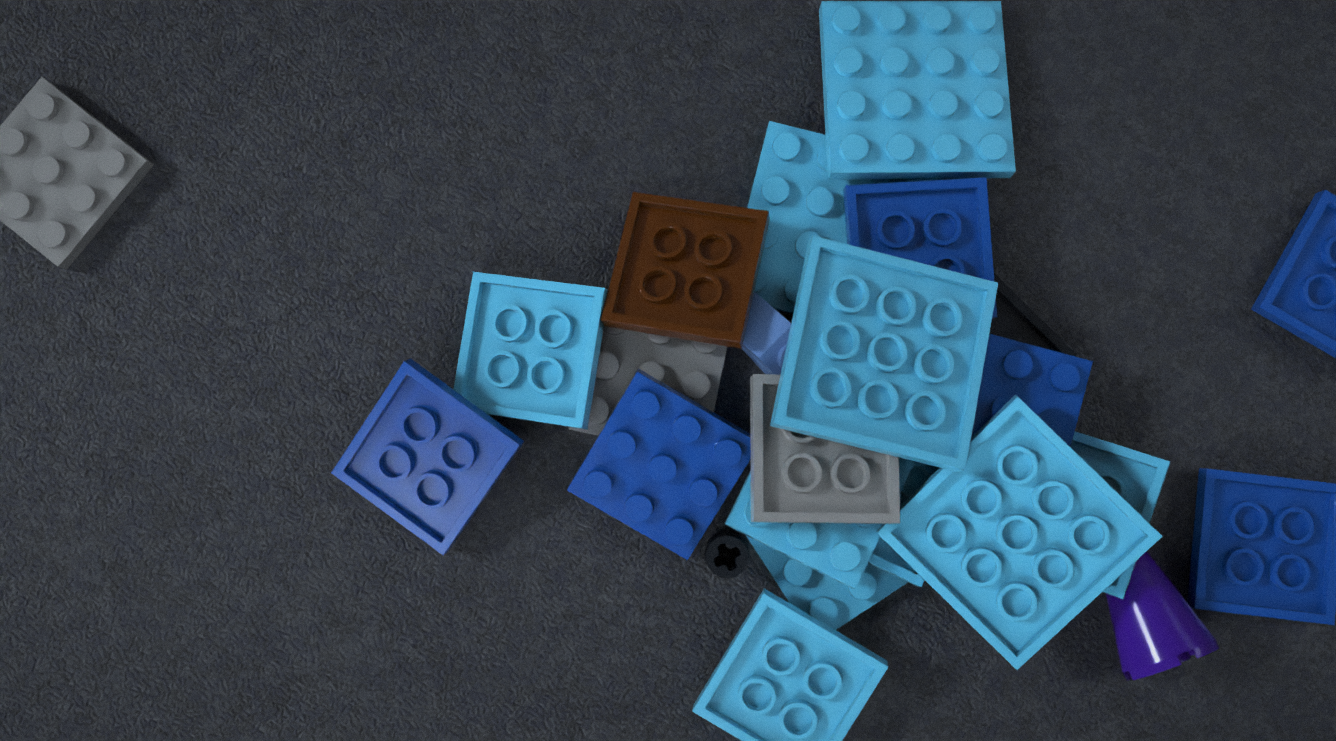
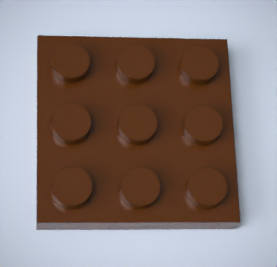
[601,192,770,349]

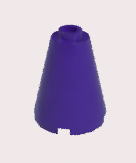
[1106,551,1220,681]

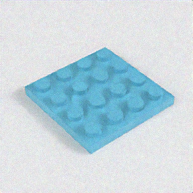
[819,1,1016,180]
[747,121,943,316]
[770,235,998,472]
[877,395,1163,670]

